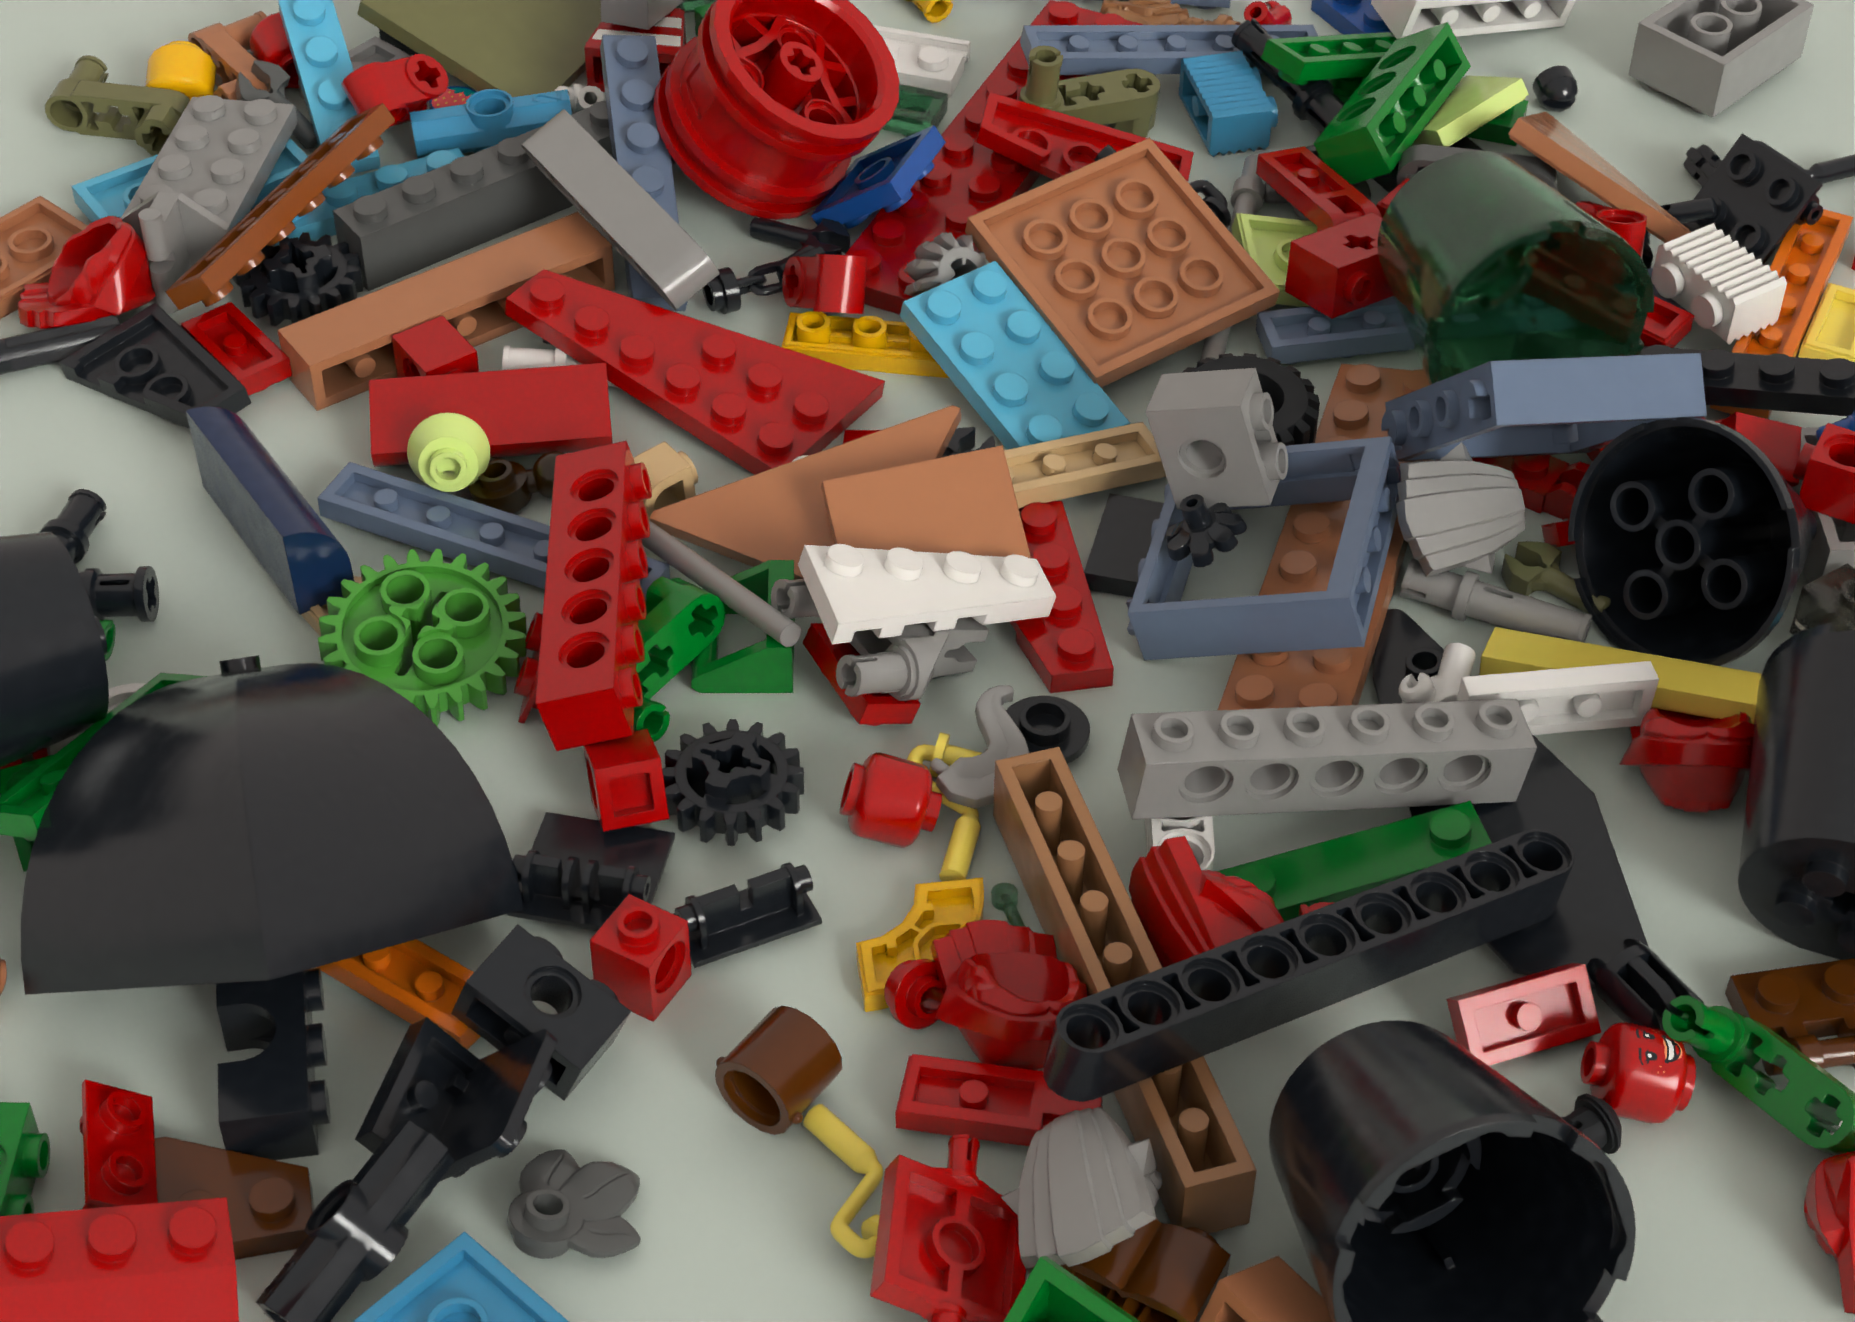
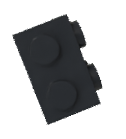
[355,1017,558,1182]

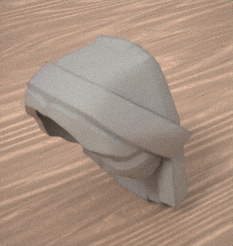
[1396,442,1526,577]
[1001,1107,1163,1269]

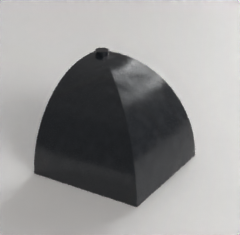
[21,655,524,995]

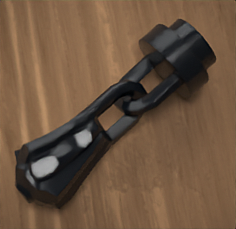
[703,244,828,314]

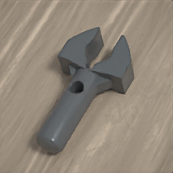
[235,60,317,148]

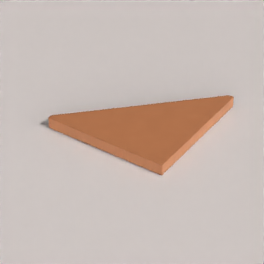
[1508,112,1691,243]
[650,405,961,580]

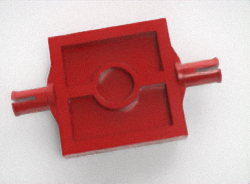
[870,1134,1026,1322]

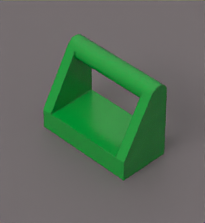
[691,560,795,693]

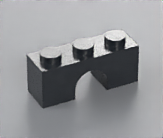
[216,968,330,1160]

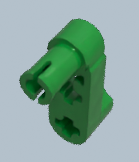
[633,576,725,742]
[1662,996,1855,1156]

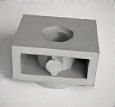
[1145,368,1288,509]

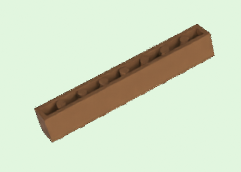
[993,747,1257,1234]

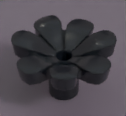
[1166,494,1247,568]

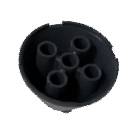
[1568,417,1817,666]

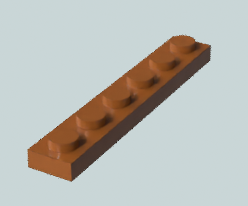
[165,103,396,310]

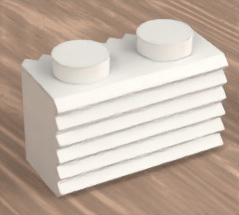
[1650,223,1787,344]

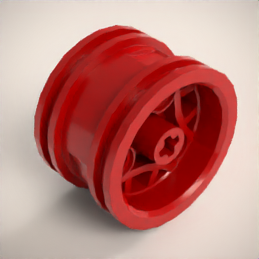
[653,0,899,220]

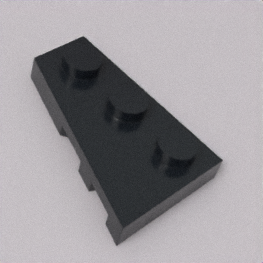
[58,303,251,429]

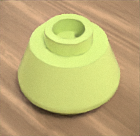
[407,413,490,492]

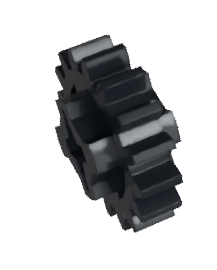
[239,233,364,327]
[662,719,804,846]

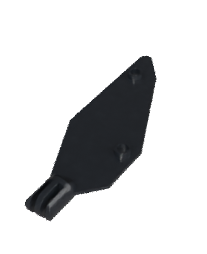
[1373,609,1704,1030]

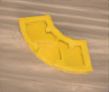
[856,877,984,1012]

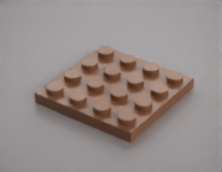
[965,138,1280,388]

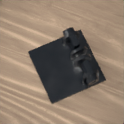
[1683,133,1823,265]
[507,812,675,931]

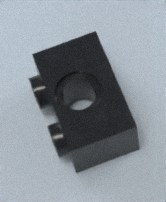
[451,924,631,1101]

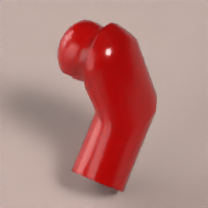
[1244,0,1292,25]

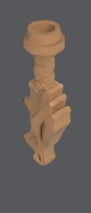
[1100,0,1241,25]

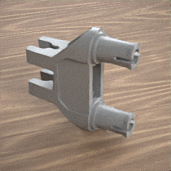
[771,579,989,701]

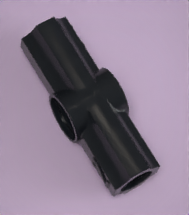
[256,1120,455,1322]

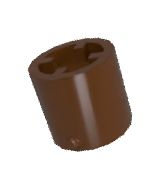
[715,1006,842,1135]

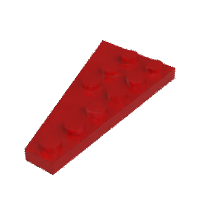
[505,269,885,475]

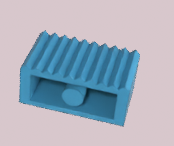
[1178,51,1278,157]

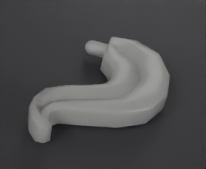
[930,685,1029,809]

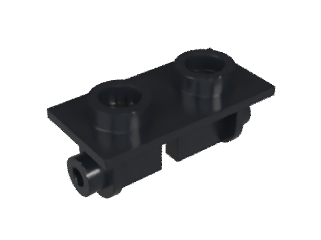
[674,862,822,968]

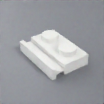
[873,25,970,99]

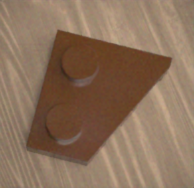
[154,1137,314,1260]

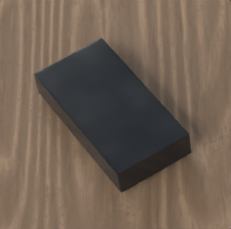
[1084,493,1164,598]

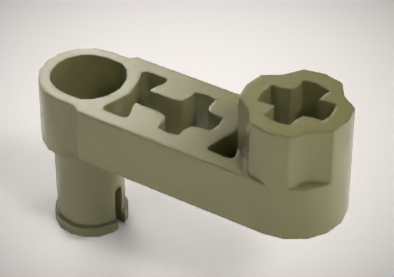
[1019,45,1161,137]
[45,55,190,156]

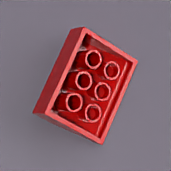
[0,1197,239,1322]

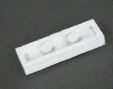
[1456,661,1659,735]

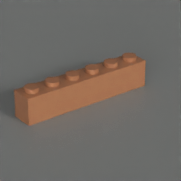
[278,212,615,411]

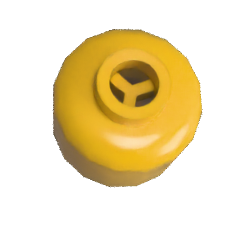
[145,41,216,100]

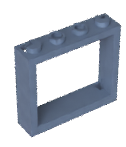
[1381,353,1707,462]
[1126,436,1401,660]

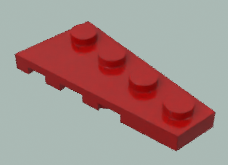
[976,92,1194,182]
[1010,500,1114,693]

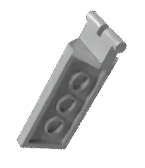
[121,95,298,314]

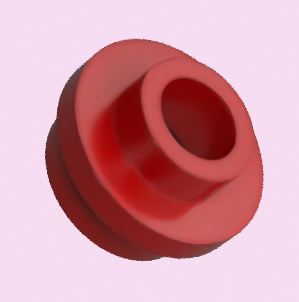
[884,959,944,1029]

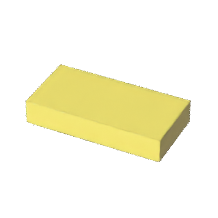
[1798,283,1855,362]

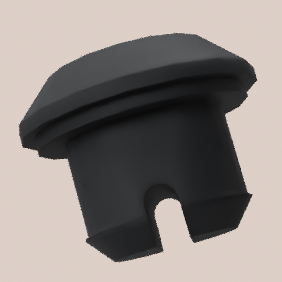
[1561,1093,1622,1154]

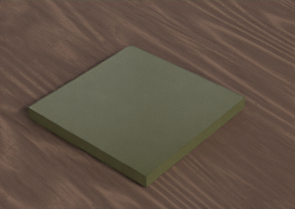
[357,0,601,97]

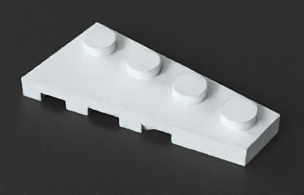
[798,544,1056,644]

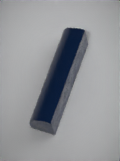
[186,406,354,615]

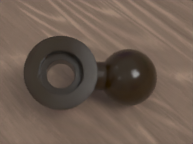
[468,451,565,514]

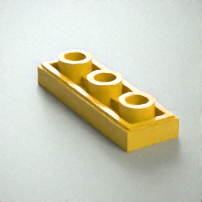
[781,311,949,378]

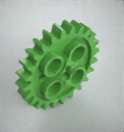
[318,549,527,727]

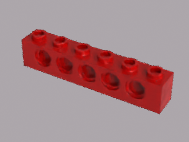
[535,441,652,751]

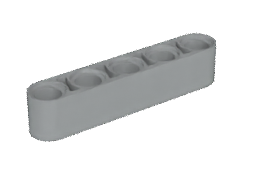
[521,109,720,310]

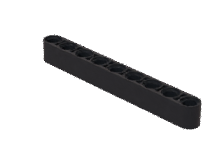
[1043,829,1576,1102]

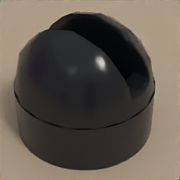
[1532,66,1578,112]

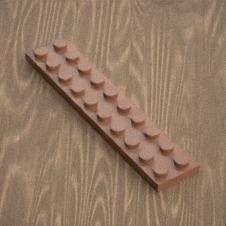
[1218,364,1455,710]

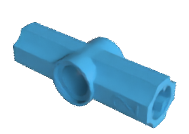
[410,89,572,159]

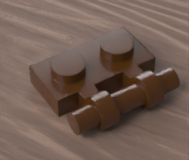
[1725,958,1855,1076]

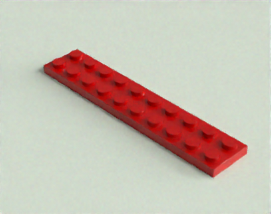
[845,0,1143,315]

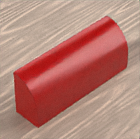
[369,363,613,467]

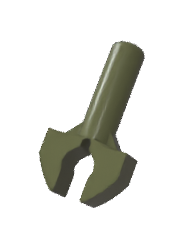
[1501,541,1611,614]

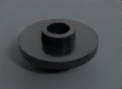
[1006,696,1090,764]

